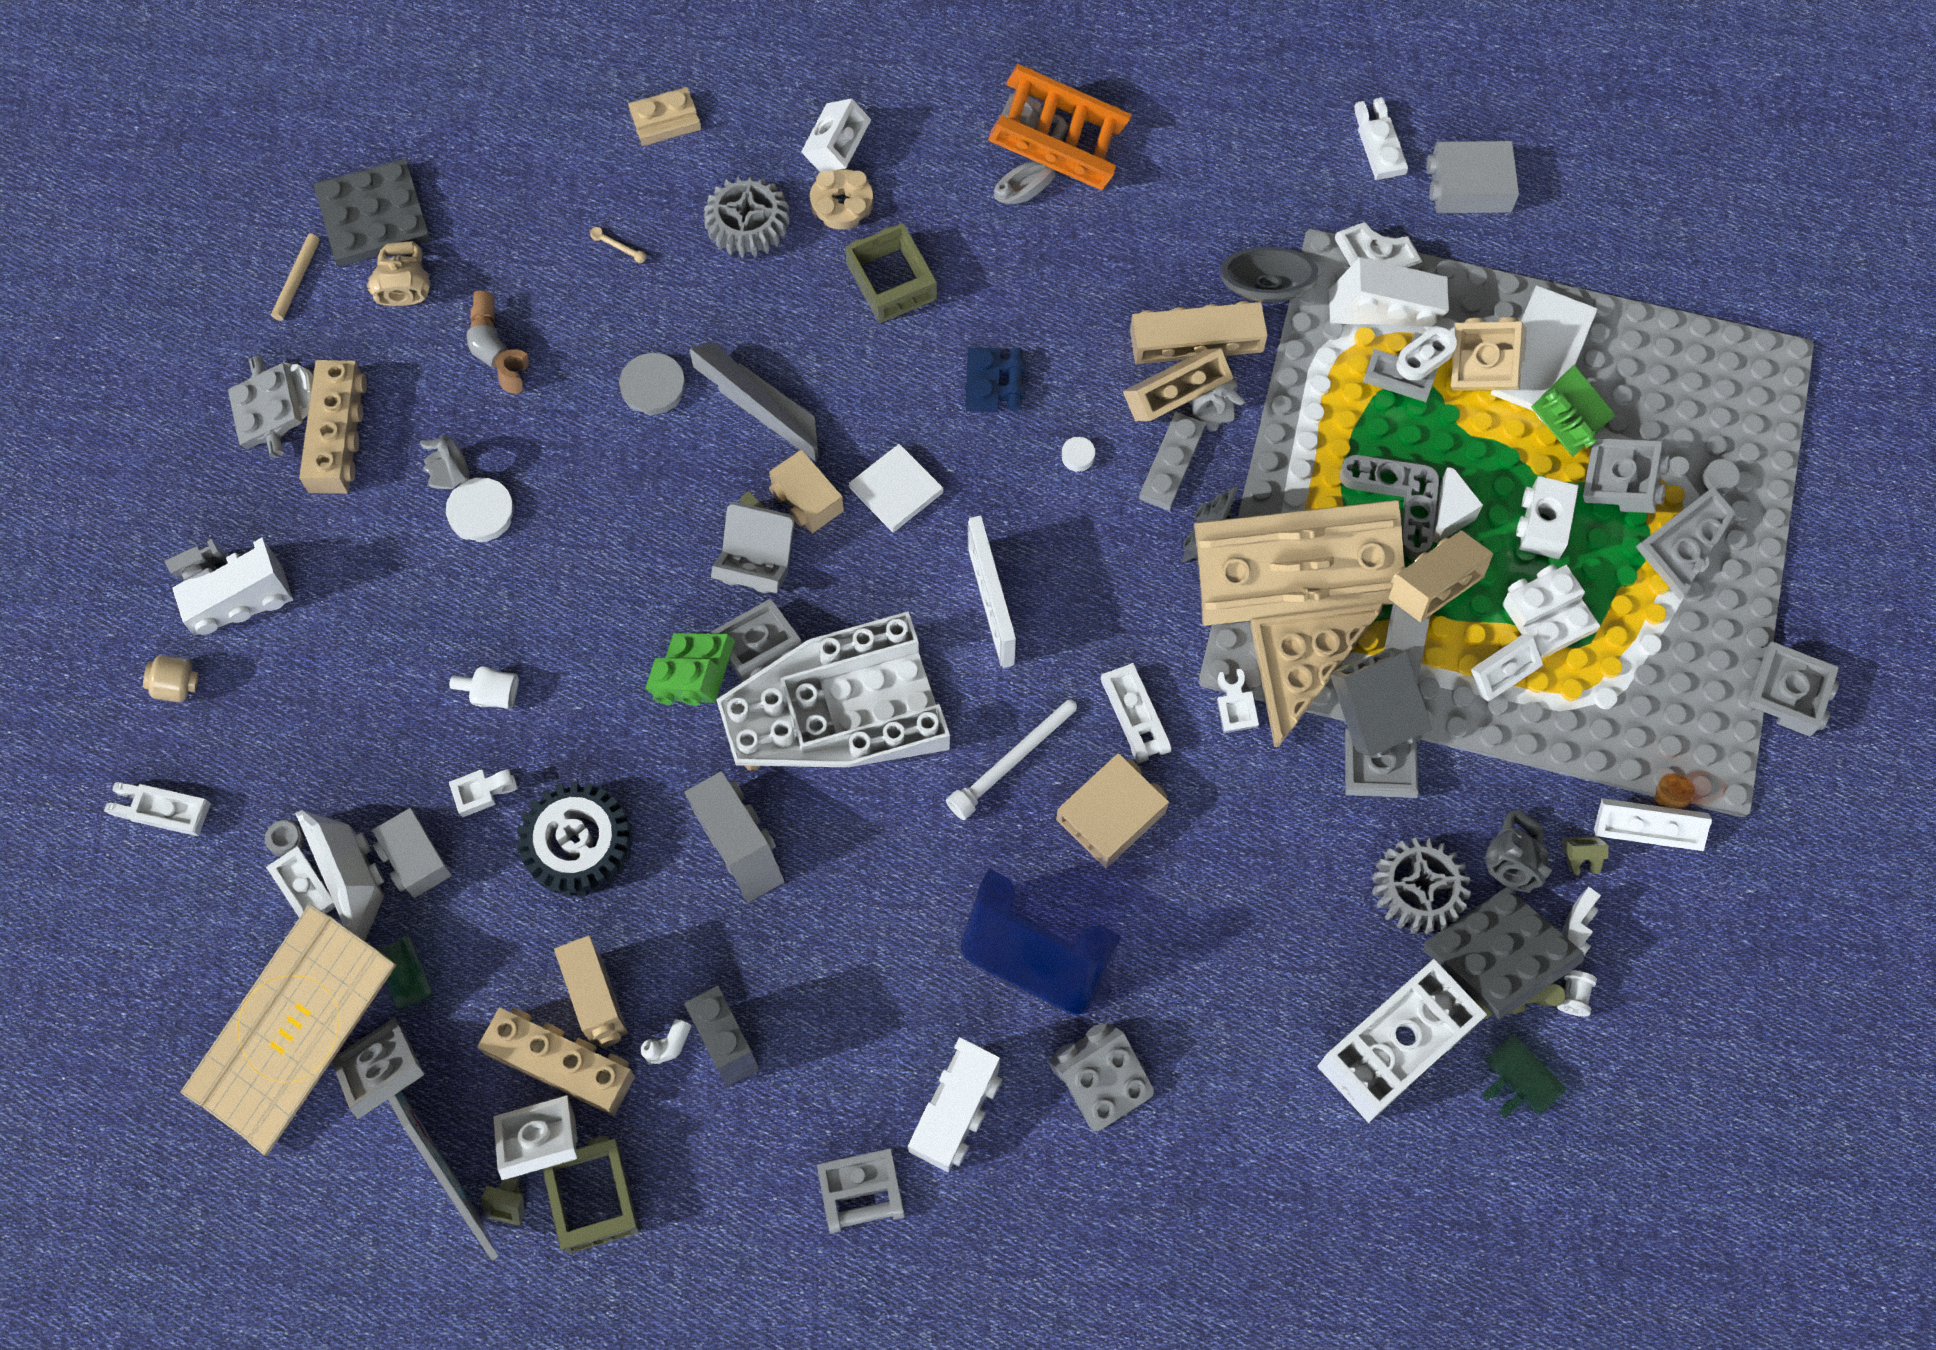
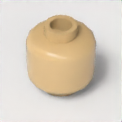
[143,655,199,703]

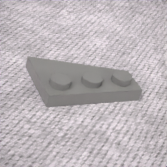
[1636,486,1736,600]

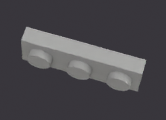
[1139,412,1206,511]

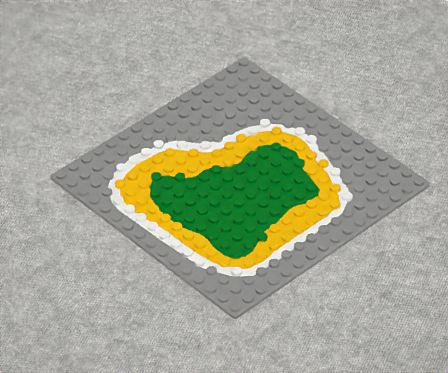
[1199,229,1814,817]

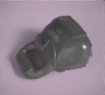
[1485,809,1552,893]

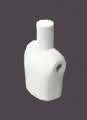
[450,666,519,709]

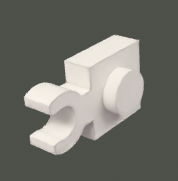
[1217,669,1259,733]

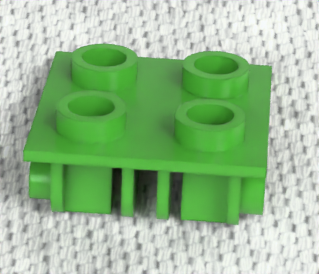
[1531,365,1615,457]

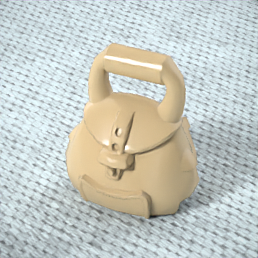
[367,241,431,306]

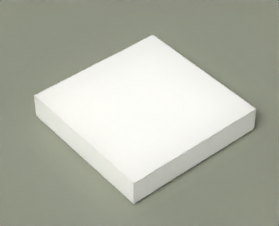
[849,444,943,533]

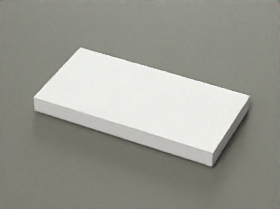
[1491,285,1598,411]
[968,516,1016,668]

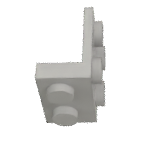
[711,502,794,593]
[1047,1022,1154,1131]

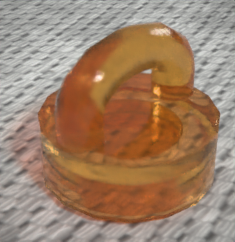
[1654,773,1695,809]

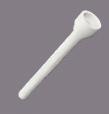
[946,700,1077,820]

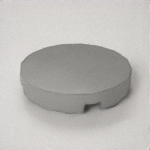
[619,352,686,415]

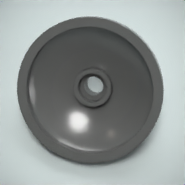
[1221,247,1318,303]

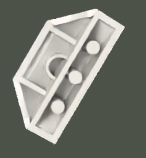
[295,810,385,941]

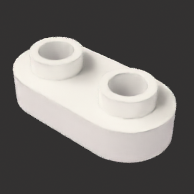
[1396,327,1457,380]

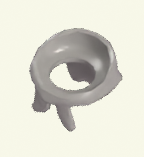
[1190,379,1245,431]
[420,435,470,489]

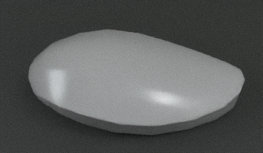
[994,162,1055,204]

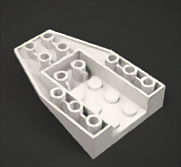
[716,612,950,767]

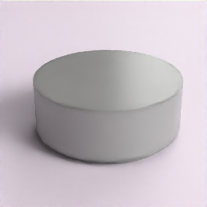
[1703,459,1740,494]
[265,820,304,857]

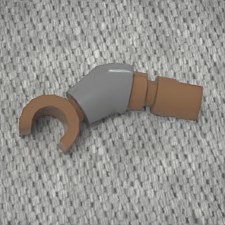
[467,291,529,394]

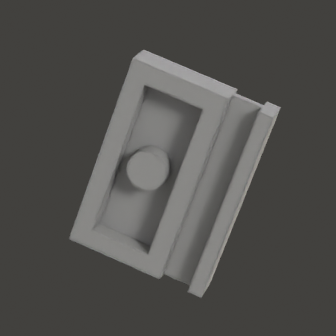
[165,539,228,582]

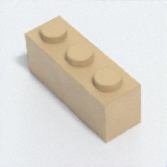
[1123,348,1234,421]
[1388,530,1493,622]

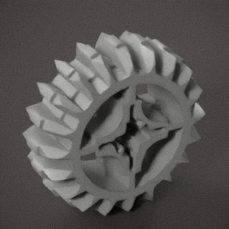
[704,175,790,259]
[1372,837,1471,935]

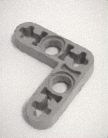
[1339,455,1439,559]

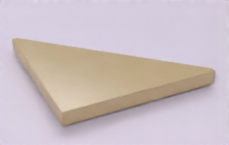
[1250,603,1382,747]

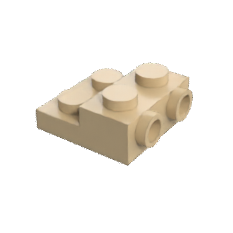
[1451,317,1527,390]

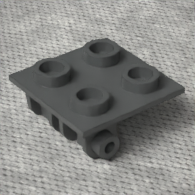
[1181,486,1238,566]

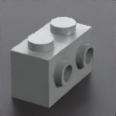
[372,808,452,898]

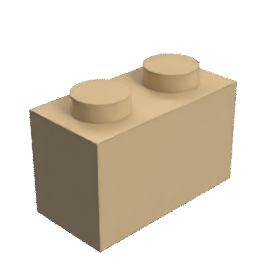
[769,449,844,533]

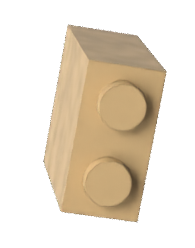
[1056,753,1169,868]
[554,935,628,1048]

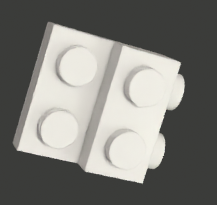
[1502,564,1600,659]
[494,1096,578,1180]

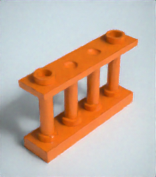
[988,63,1131,190]

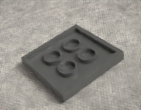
[313,158,431,267]
[1424,887,1584,1020]

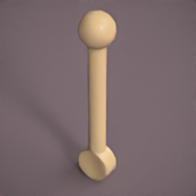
[590,227,647,263]

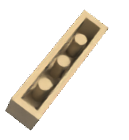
[1130,301,1267,365]

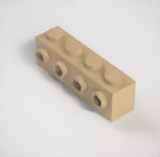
[299,360,367,494]
[477,1007,635,1117]

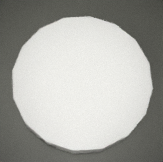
[446,478,515,542]

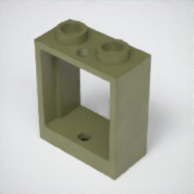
[845,223,937,324]
[543,1136,641,1255]

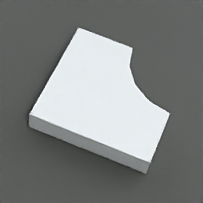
[1335,222,1423,269]

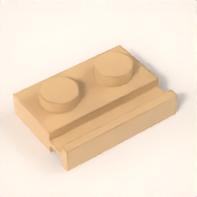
[628,87,701,146]

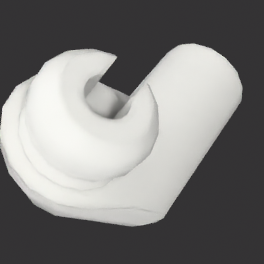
[641,1019,691,1064]

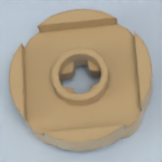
[810,169,873,230]

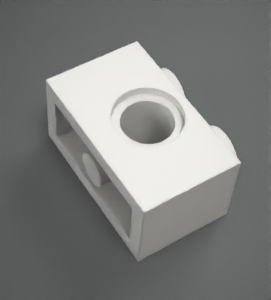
[801,99,871,172]
[1516,476,1578,559]

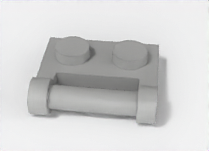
[817,1148,905,1234]

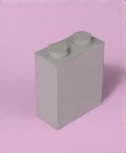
[1427,141,1519,213]

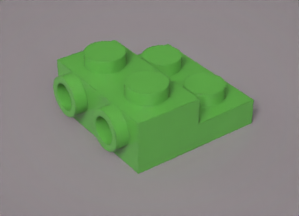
[645,633,735,706]

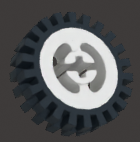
[516,782,632,897]

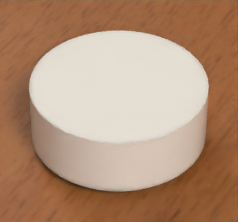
[1062,437,1095,472]

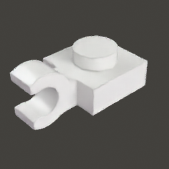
[449,769,518,817]

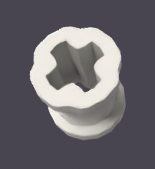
[1557,970,1597,1017]

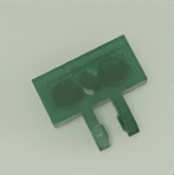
[1482,1034,1567,1118]

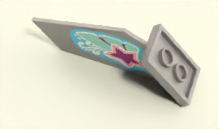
[331,1017,499,1261]

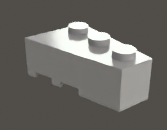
[684,771,785,904]

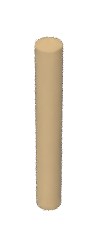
[271,234,320,321]

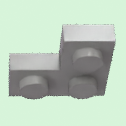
[1363,332,1442,402]

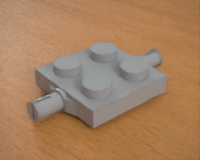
[228,356,303,458]

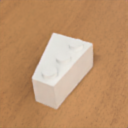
[1329,257,1449,327]
[172,538,293,636]
[908,1037,1002,1173]

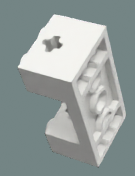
[1317,959,1487,1123]

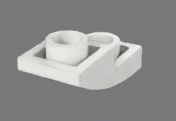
[1561,887,1601,955]

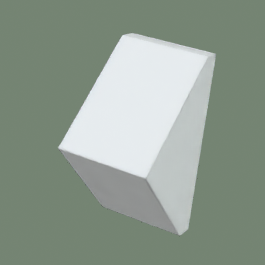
[1433,467,1483,543]

